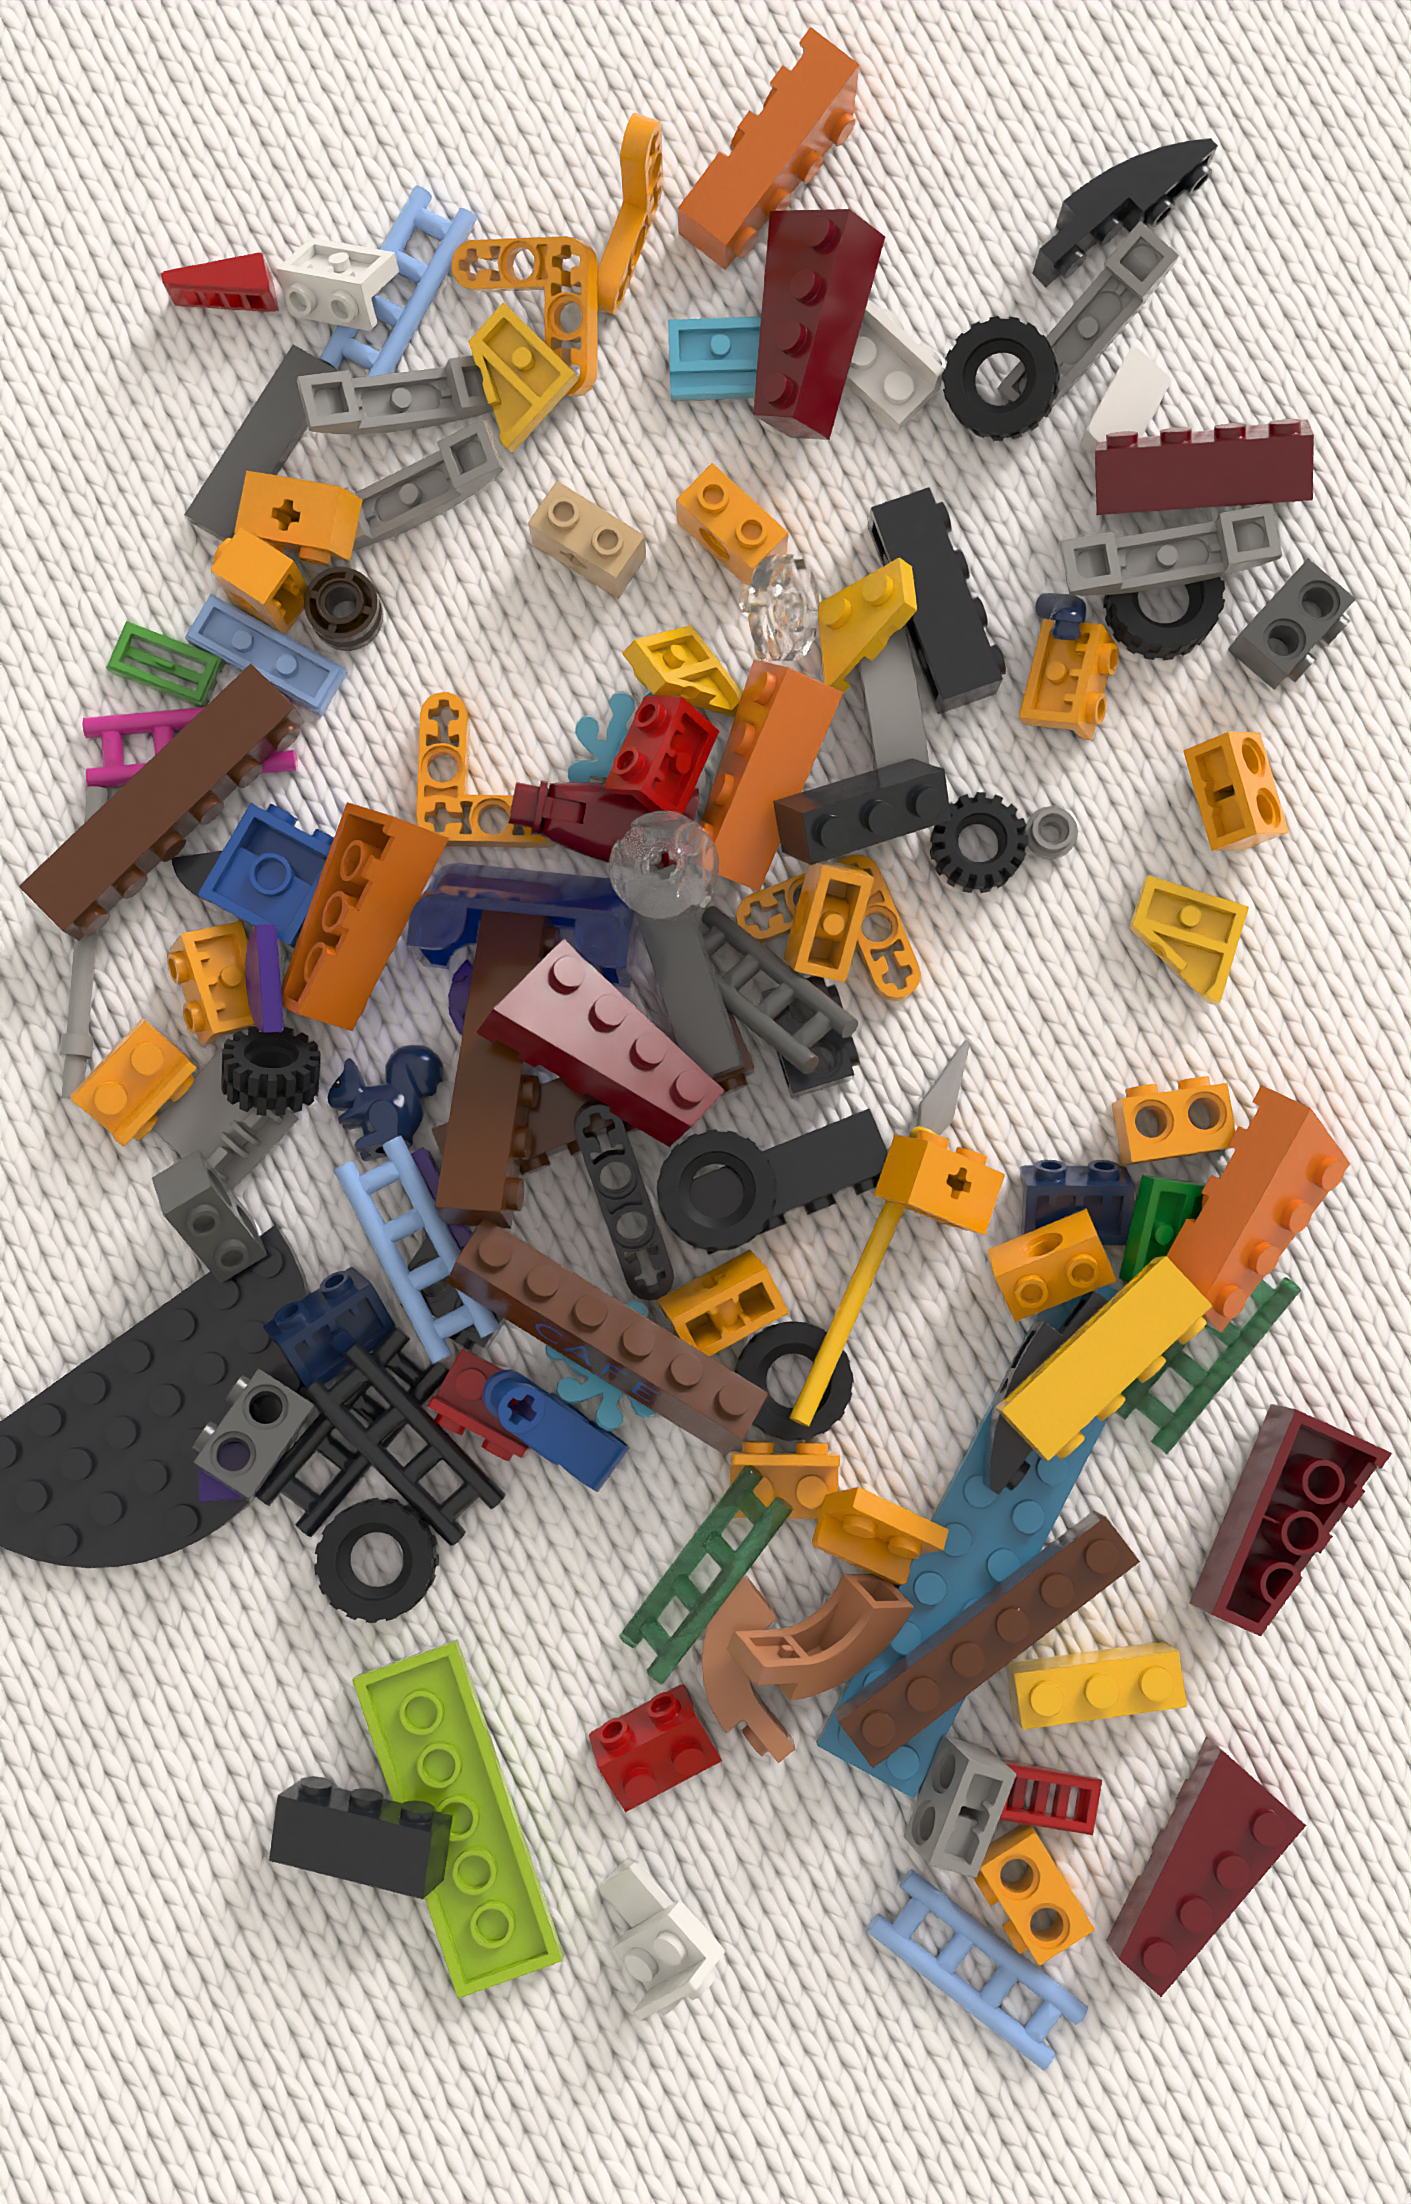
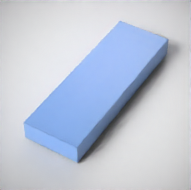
[184,594,347,717]

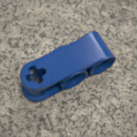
[482,1369,630,1492]

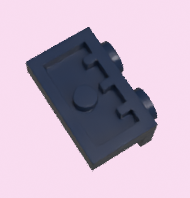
[1020,1160,1135,1245]
[263,1267,395,1388]

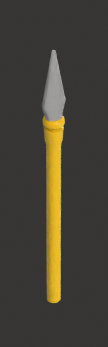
[789,1040,970,1427]

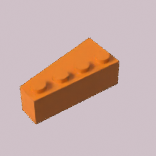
[678,27,860,270]
[688,659,844,891]
[281,802,449,1031]
[1166,1085,1351,1333]

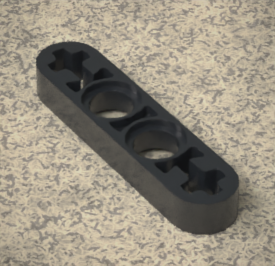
[573,1100,674,1301]

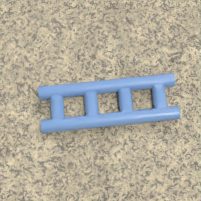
[319,185,477,376]
[334,1136,501,1364]
[866,1869,1088,2071]

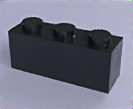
[773,758,951,865]
[269,1776,453,1899]

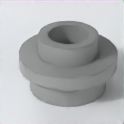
[1024,806,1078,859]

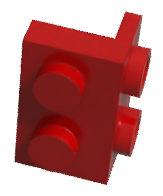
[589,1684,722,1813]

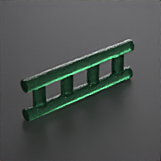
[1114,1277,1301,1455]
[619,1465,794,1684]

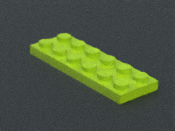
[352,1639,564,1999]

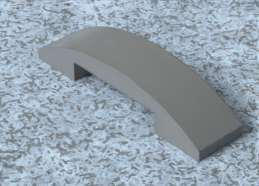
[997,221,1179,408]
[297,356,493,434]
[344,419,504,551]
[1060,504,1282,596]
[857,626,929,770]

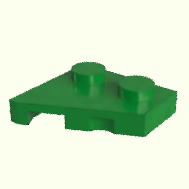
[1119,1174,1206,1282]

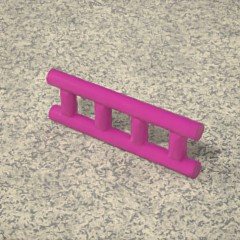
[82,699,298,788]

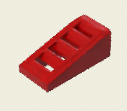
[161,252,279,312]
[999,1758,1102,1835]

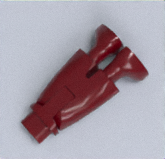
[509,780,699,879]

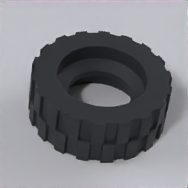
[942,316,1060,441]
[1103,577,1225,661]
[657,1129,778,1252]
[735,1321,854,1441]
[314,1498,439,1623]

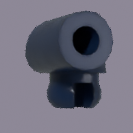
[1036,593,1087,641]

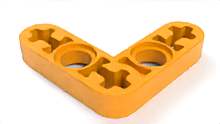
[598,113,663,316]
[451,236,598,397]
[416,692,557,848]
[736,854,921,1002]

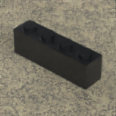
[867,487,1006,714]
[690,1108,888,1255]

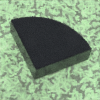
[171,851,222,904]

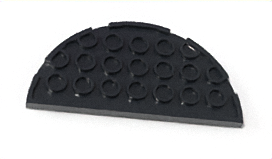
[0,1225,310,1568]

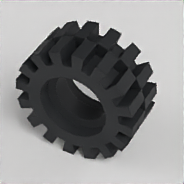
[929,792,1029,893]
[221,1026,321,1116]

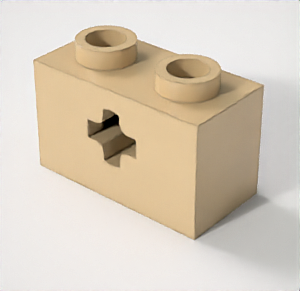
[528,480,646,599]

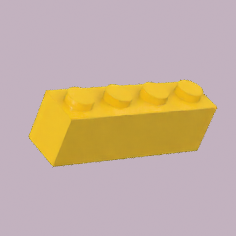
[995,1256,1213,1461]

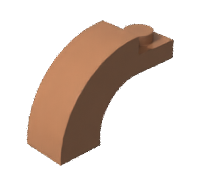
[702,1569,795,1763]
[726,1574,914,1701]

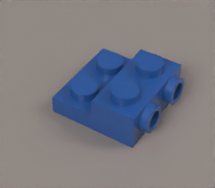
[198,803,334,948]

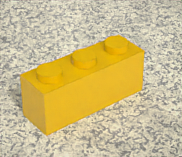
[1006,1641,1187,1730]

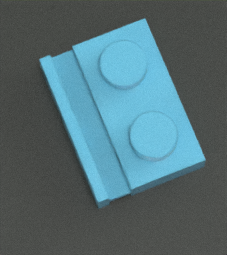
[668,317,761,401]

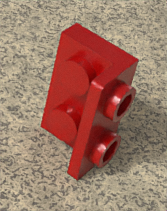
[604,696,720,824]
[427,1348,530,1461]

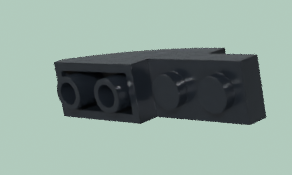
[1032,138,1218,287]
[983,1291,1108,1495]

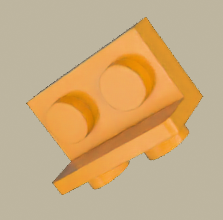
[1018,619,1119,740]
[167,921,256,1046]
[70,1018,196,1147]
[730,1441,840,1519]
[812,1487,949,1585]

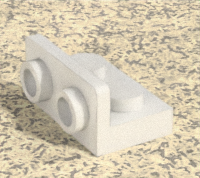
[276,238,399,331]
[845,301,944,432]
[612,1900,725,2021]

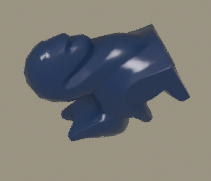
[327,1045,443,1161]

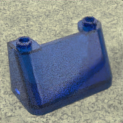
[406,863,638,988]

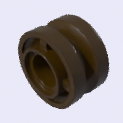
[304,567,383,651]

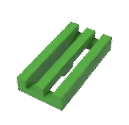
[106,621,225,707]

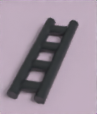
[256,1325,450,1538]
[301,1340,506,1546]

